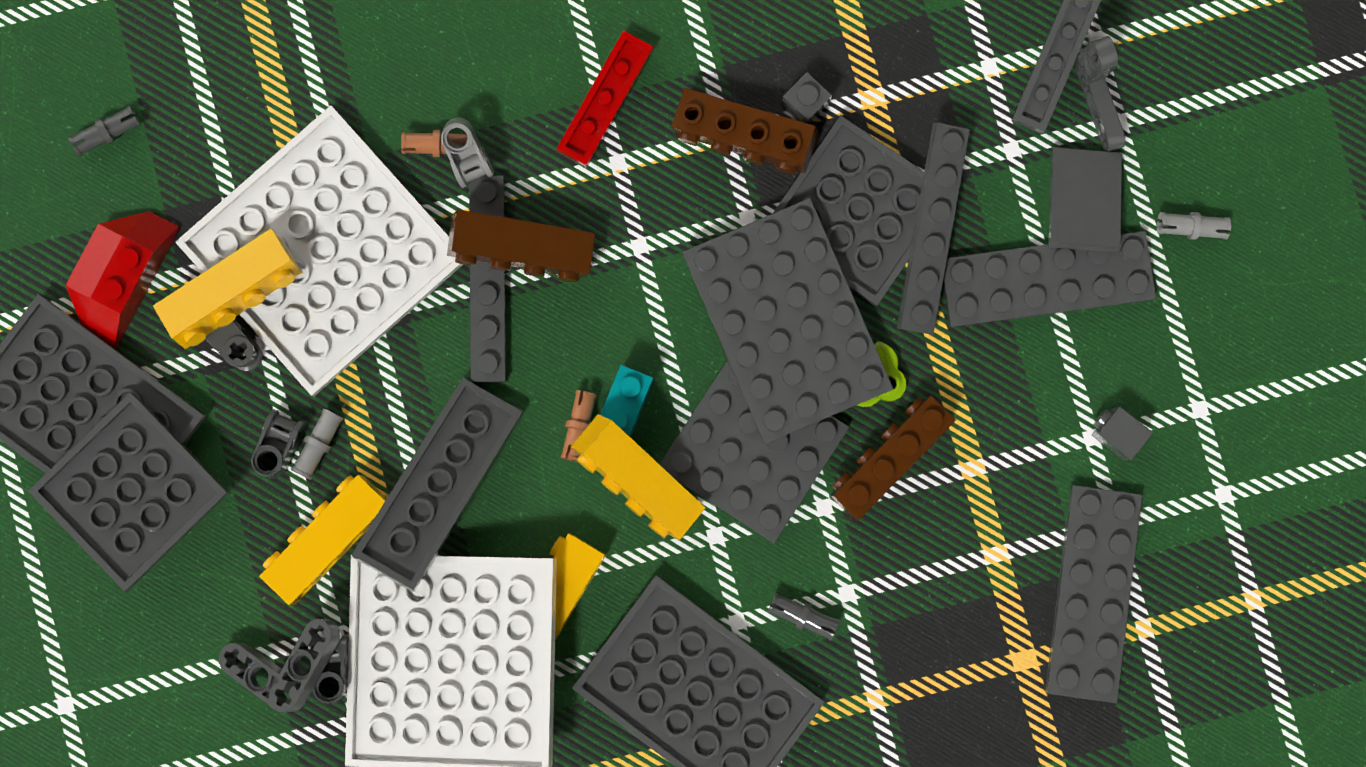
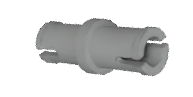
[1157,212,1231,240]
[291,408,343,480]

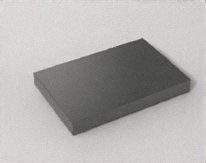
[1048,147,1122,253]

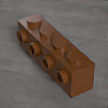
[671,88,818,175]
[447,209,595,282]
[830,396,956,521]

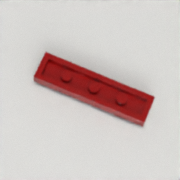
[556,30,654,167]

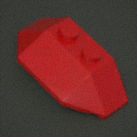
[66,211,181,349]

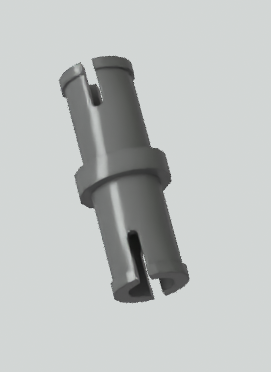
[68,105,141,157]
[767,592,840,641]

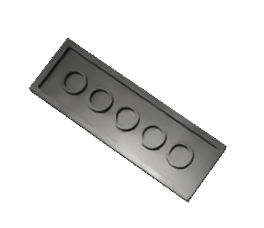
[943,231,1156,328]
[352,378,523,592]
[1045,485,1142,703]

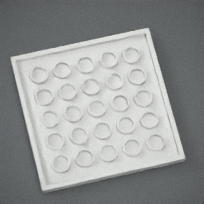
[176,106,463,397]
[345,554,557,767]

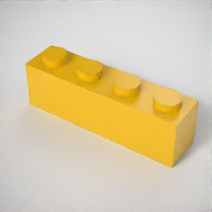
[153,229,303,349]
[571,414,706,540]
[259,475,387,606]
[549,533,606,641]

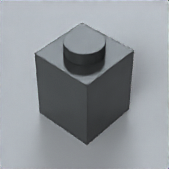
[781,72,832,124]
[1091,406,1153,461]

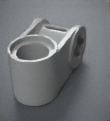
[441,117,494,188]

